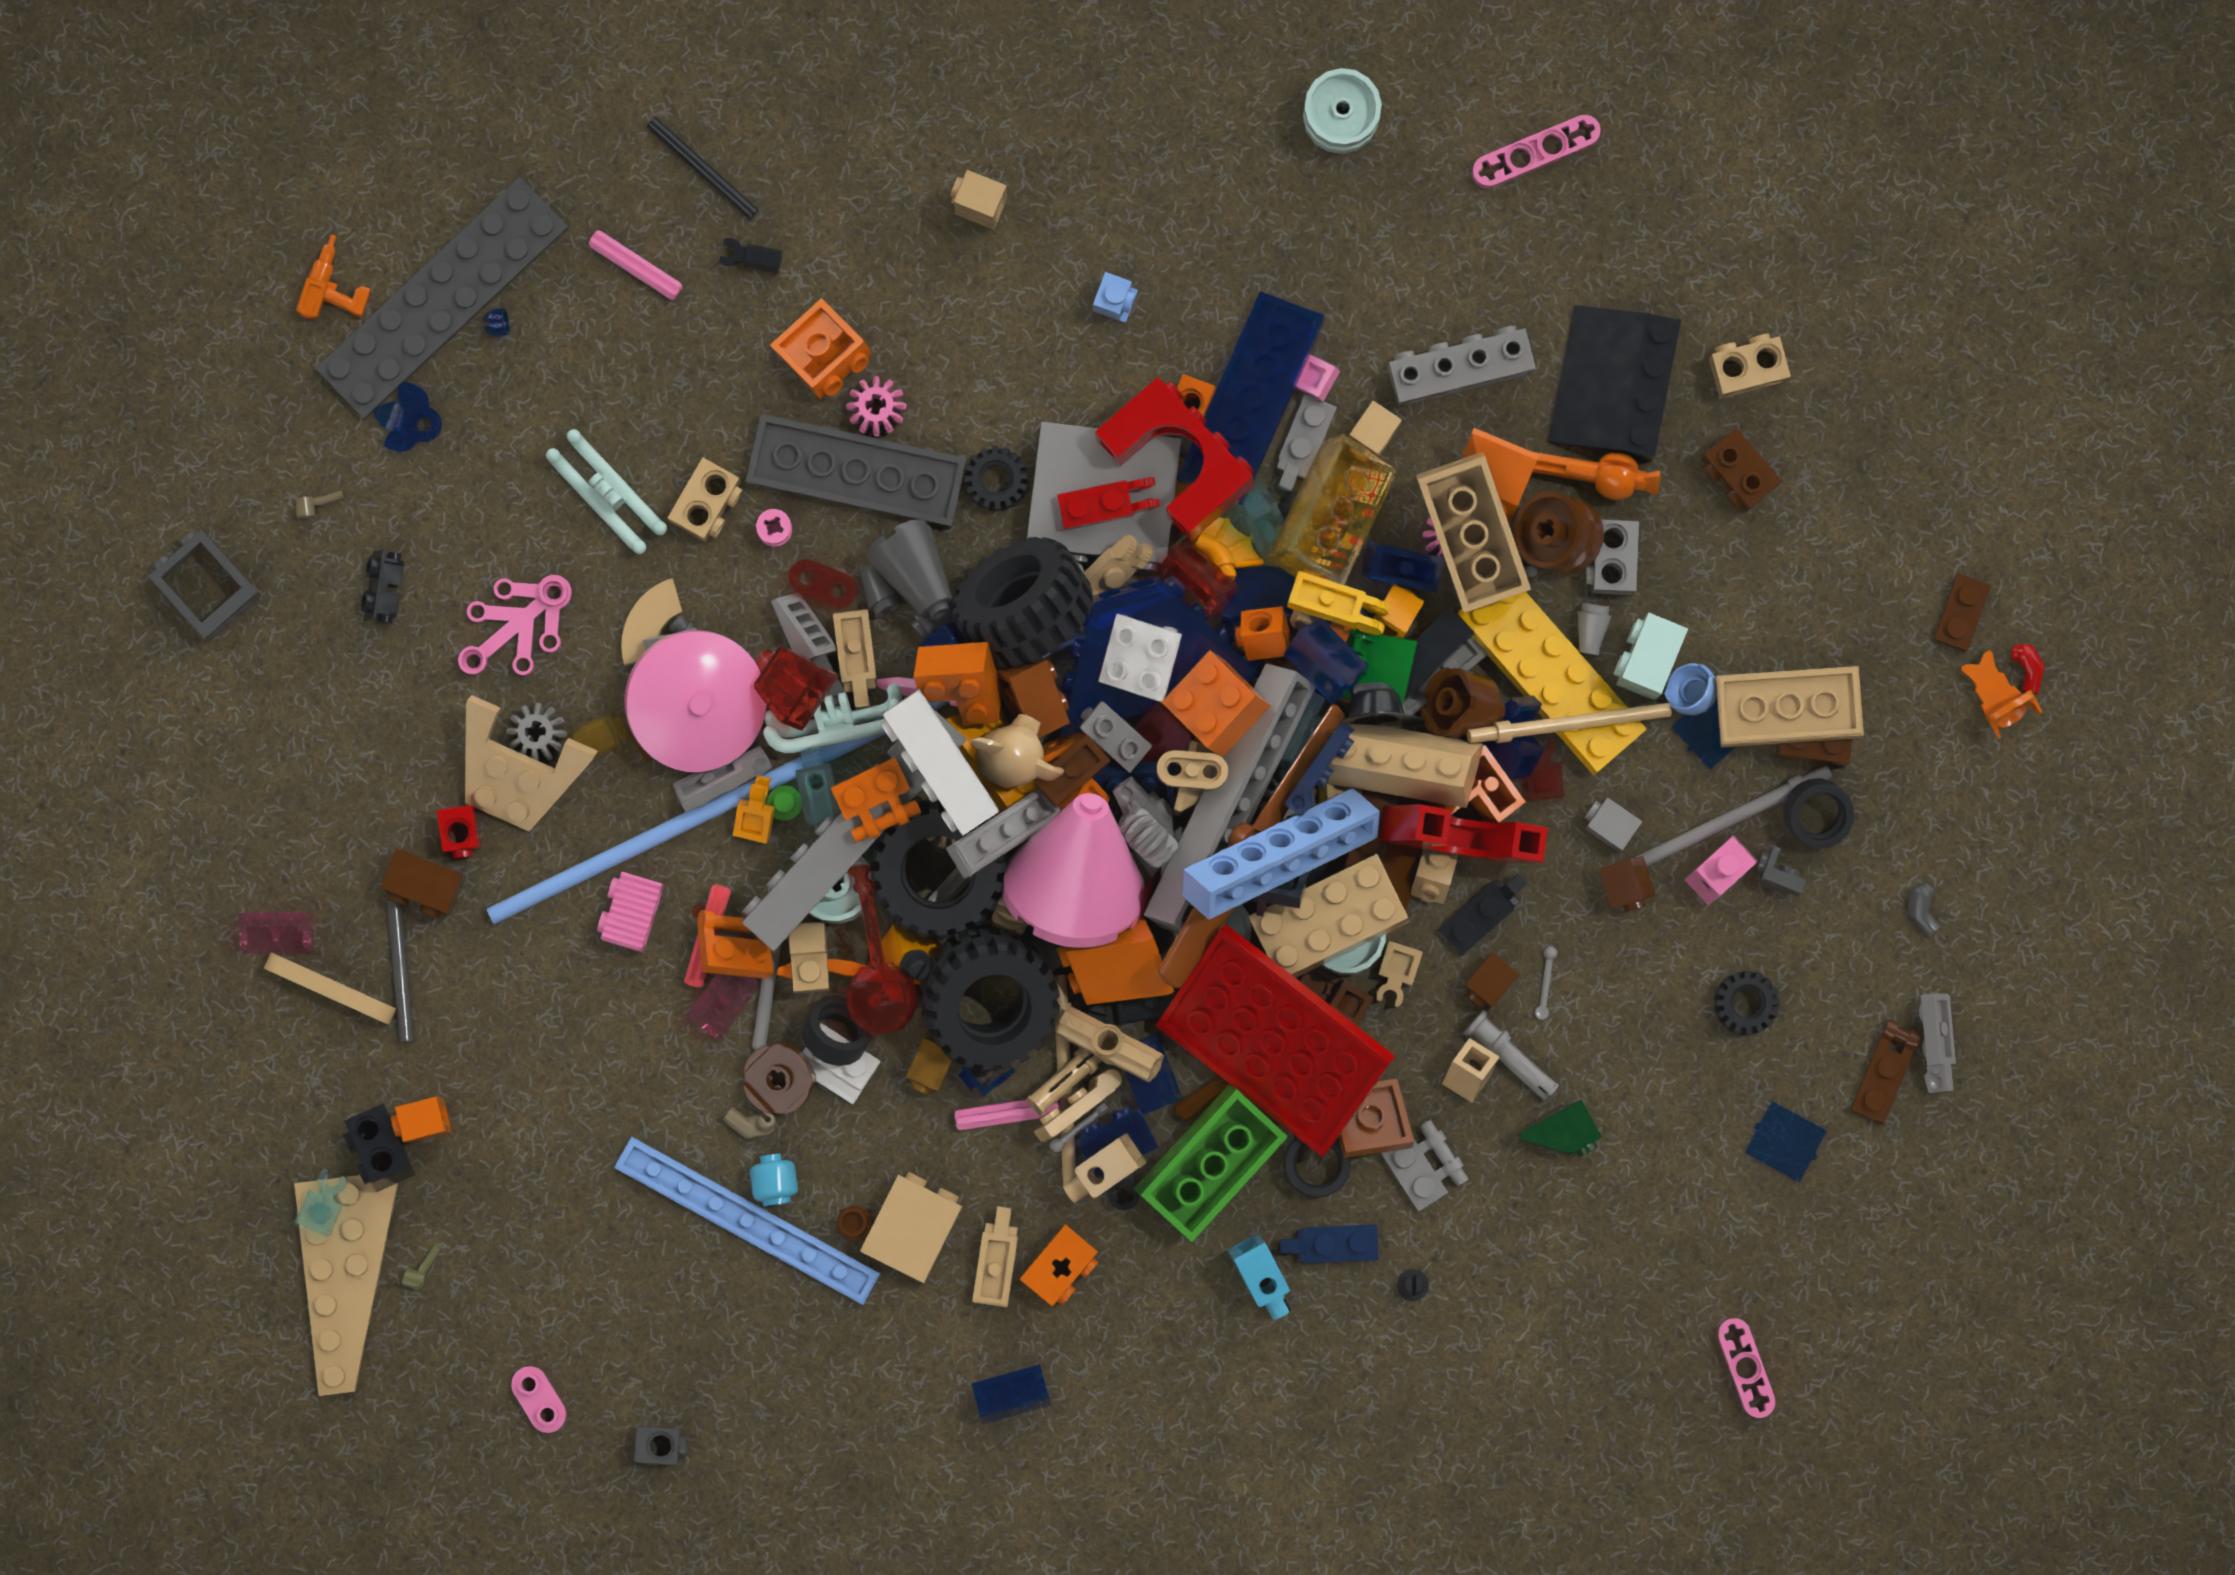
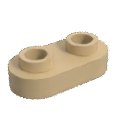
[1156,750,1228,790]

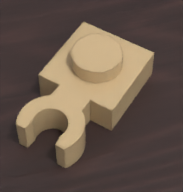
[1376,941,1423,1008]

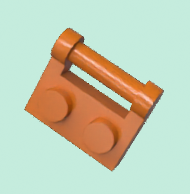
[697,910,774,979]

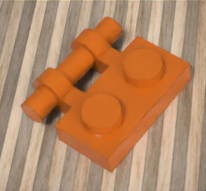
[830,757,921,843]

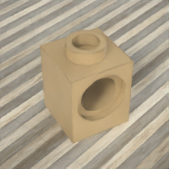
[1348,401,1402,459]

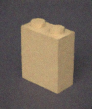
[860,1172,962,1283]

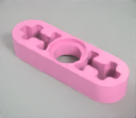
[1717,1318,1775,1418]

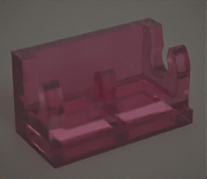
[239,912,314,954]
[686,974,761,1041]

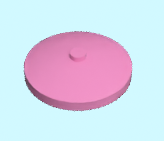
[624,630,767,772]

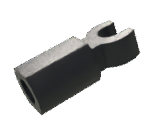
[719,238,783,274]

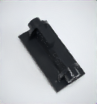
[361,549,404,624]

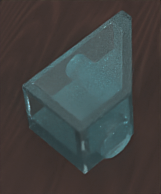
[1233,480,1298,569]

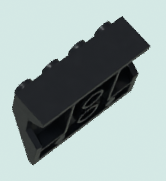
[1548,305,1681,462]

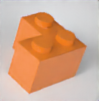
[914,642,1002,725]
[1428,745,1526,822]

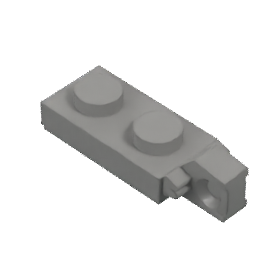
[1277,394,1337,492]
[673,745,772,813]
[1919,993,1956,1093]

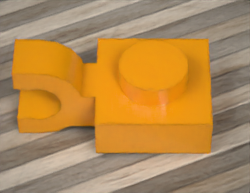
[733,775,775,844]

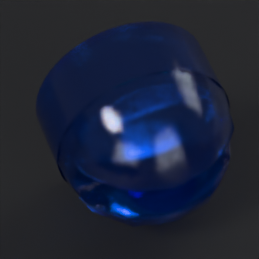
[483,307,510,337]

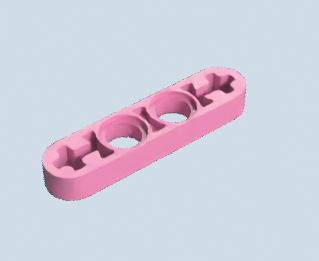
[1472,115,1601,189]

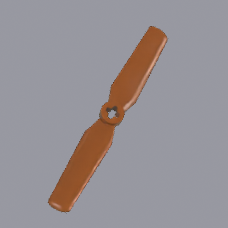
[1158,705,1343,988]

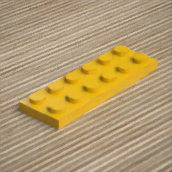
[1456,592,1647,775]

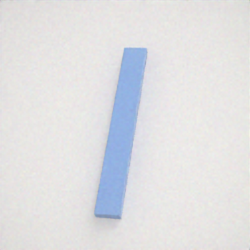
[614,1137,880,1305]

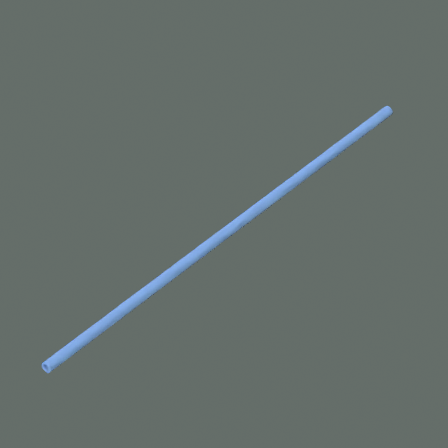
[487,559,1215,924]

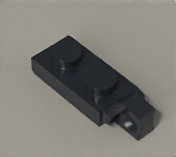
[1438,873,1528,956]

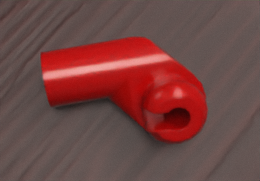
[2011,643,2044,695]

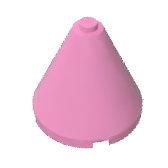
[1003,793,1145,948]

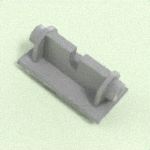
[1079,700,1152,773]

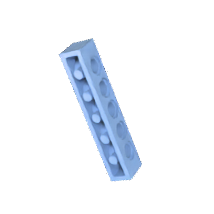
[1182,788,1380,920]

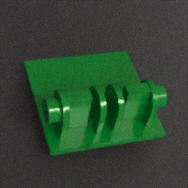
[1334,627,1418,707]

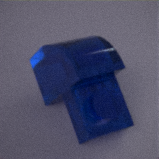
[1482,695,1545,779]

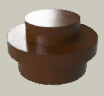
[837,1206,872,1242]

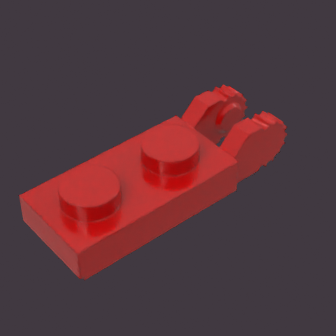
[1057,477,1161,530]

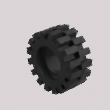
[964,446,1028,512]
[1714,971,1780,1035]

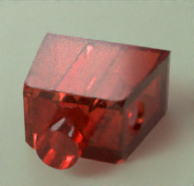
[754,646,839,731]

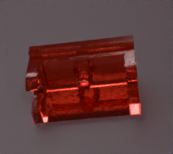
[1158,540,1239,617]

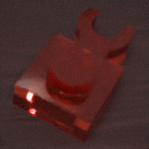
[1525,737,1564,800]

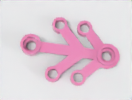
[458,575,572,676]

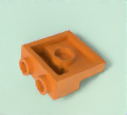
[770,298,872,400]

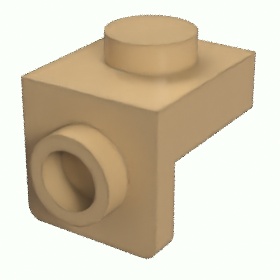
[1411,849,1458,904]

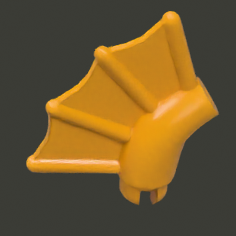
[1192,517,1264,583]

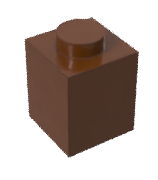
[1599,856,1656,912]
[1463,952,1519,1009]

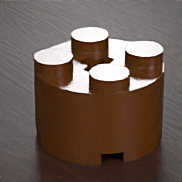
[1421,667,1505,743]

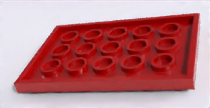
[1156,924,1396,1157]

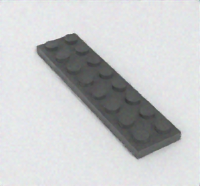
[315,177,569,420]

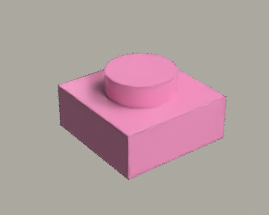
[1290,353,1340,401]

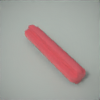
[684,884,731,988]

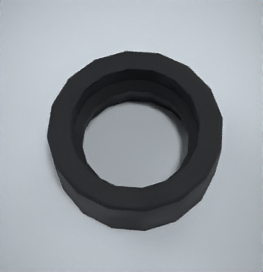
[1783,778,1854,849]
[802,996,873,1066]
[1283,1137,1351,1198]

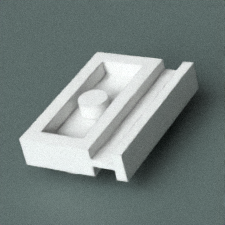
[803,1023,881,1104]

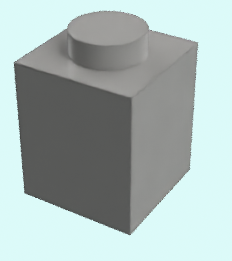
[1584,797,1642,853]

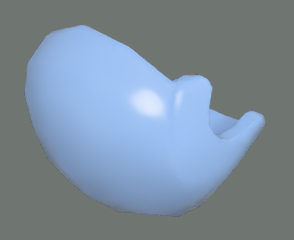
[1664,663,1717,716]

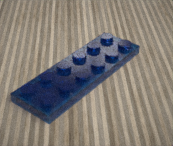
[1177,291,1325,506]

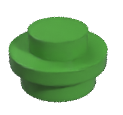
[767,785,802,821]

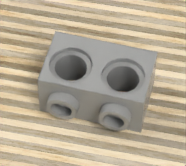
[1585,520,1639,595]

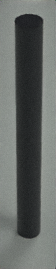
[647,117,759,220]

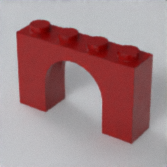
[1095,377,1254,542]
[1379,804,1548,864]

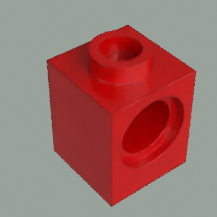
[437,805,481,860]

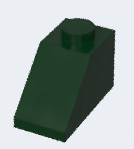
[1517,1100,1602,1157]

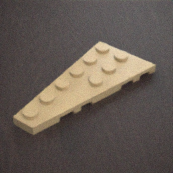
[294,1175,398,1396]

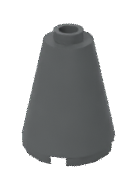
[867,519,953,620]

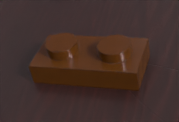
[1933,573,1991,652]
[1033,735,1110,809]

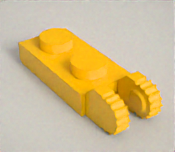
[1287,571,1391,635]

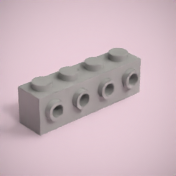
[1388,326,1536,407]

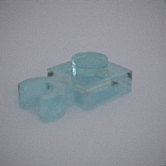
[295,1169,347,1236]

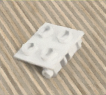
[1098,614,1182,702]

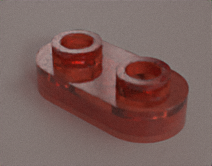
[788,559,857,609]

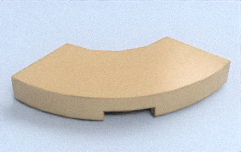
[621,578,683,666]

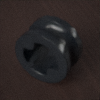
[1108,1179,1140,1210]

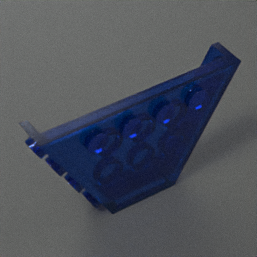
[1058,575,1261,738]

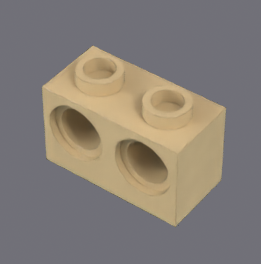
[1709,334,1791,399]
[668,457,743,542]

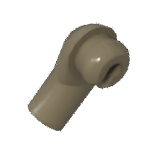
[721,1107,776,1139]

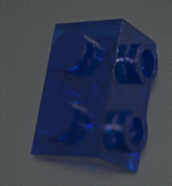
[1076,1106,1159,1178]

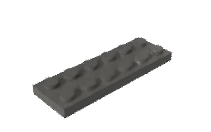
[745,414,967,528]

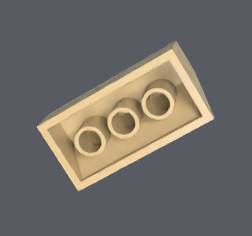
[1328,723,1483,808]

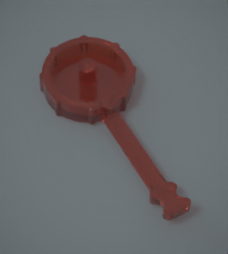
[846,864,918,1035]

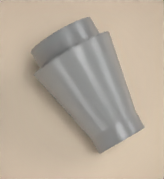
[1577,602,1612,655]

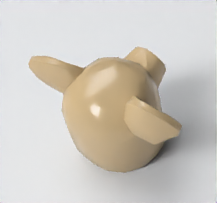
[970,714,1064,788]

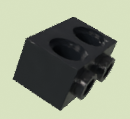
[343,1103,416,1192]

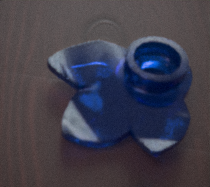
[373,382,442,452]

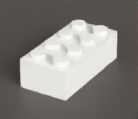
[881,689,999,836]

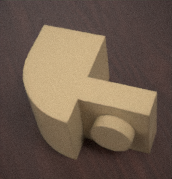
[789,921,830,994]

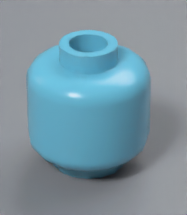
[750,1154,798,1207]

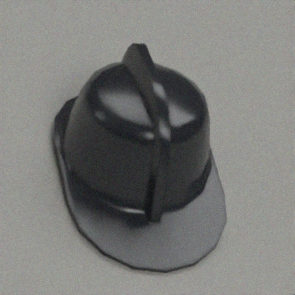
[1341,682,1425,726]

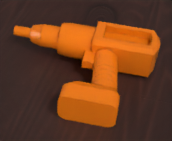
[296,235,372,320]

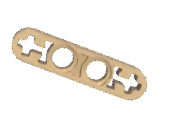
[264,952,396,1025]

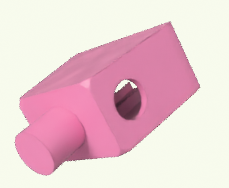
[1684,835,1757,905]

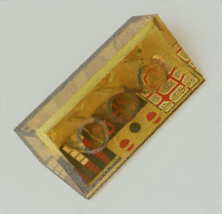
[1267,433,1398,585]

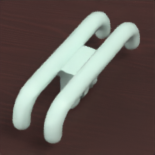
[546,429,667,554]
[763,683,902,753]

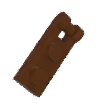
[1850,1019,1922,1124]

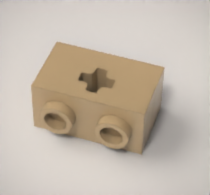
[950,170,1007,230]

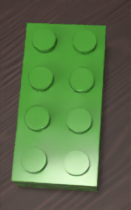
[1134,1084,1288,1242]

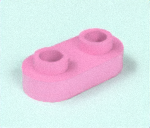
[511,1366,567,1433]

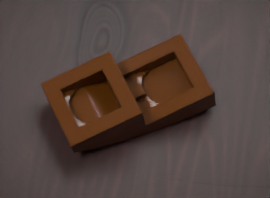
[1297,966,1374,1026]

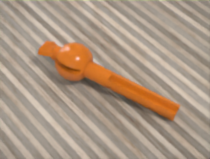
[1532,452,1662,500]

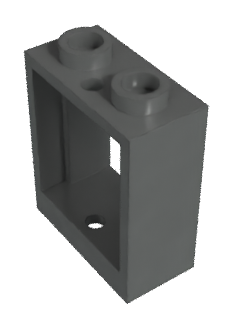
[148,530,261,642]

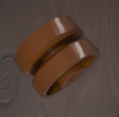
[1513,491,1604,574]

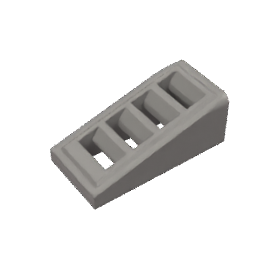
[771,592,837,666]

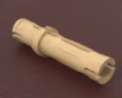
[1026,1038,1118,1115]

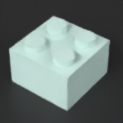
[1613,613,1688,701]

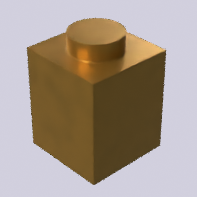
[906,1038,953,1095]

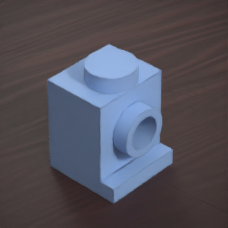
[1093,272,1138,323]

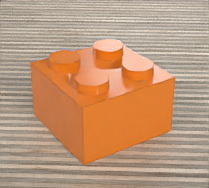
[1162,650,1271,758]

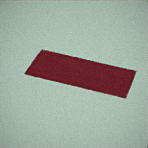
[1141,866,1161,920]

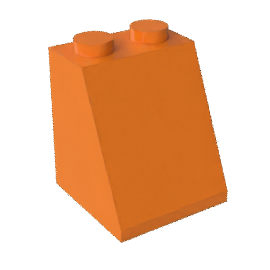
[1056,916,1174,1005]

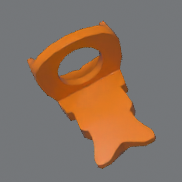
[1961,650,2042,739]

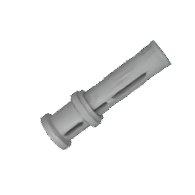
[1462,1010,1559,1102]

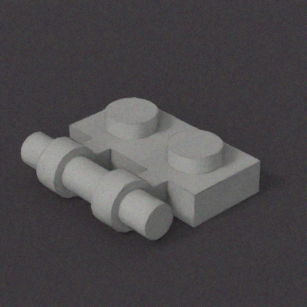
[1381,1119,1469,1212]

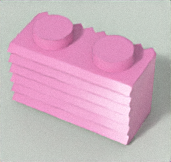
[597,872,664,953]

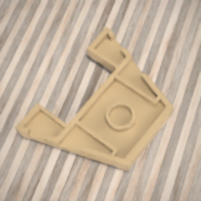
[465,695,598,832]

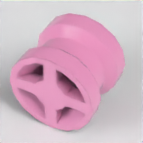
[756,509,792,547]

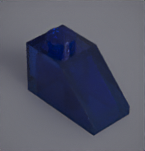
[1361,540,1444,593]

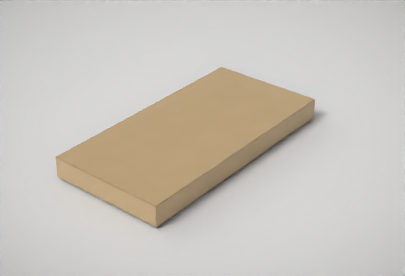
[1716,666,1864,747]

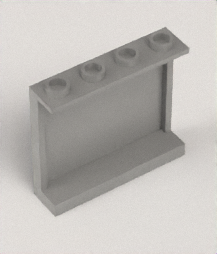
[1027,422,1181,572]

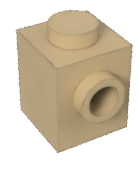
[1442,1038,1499,1103]

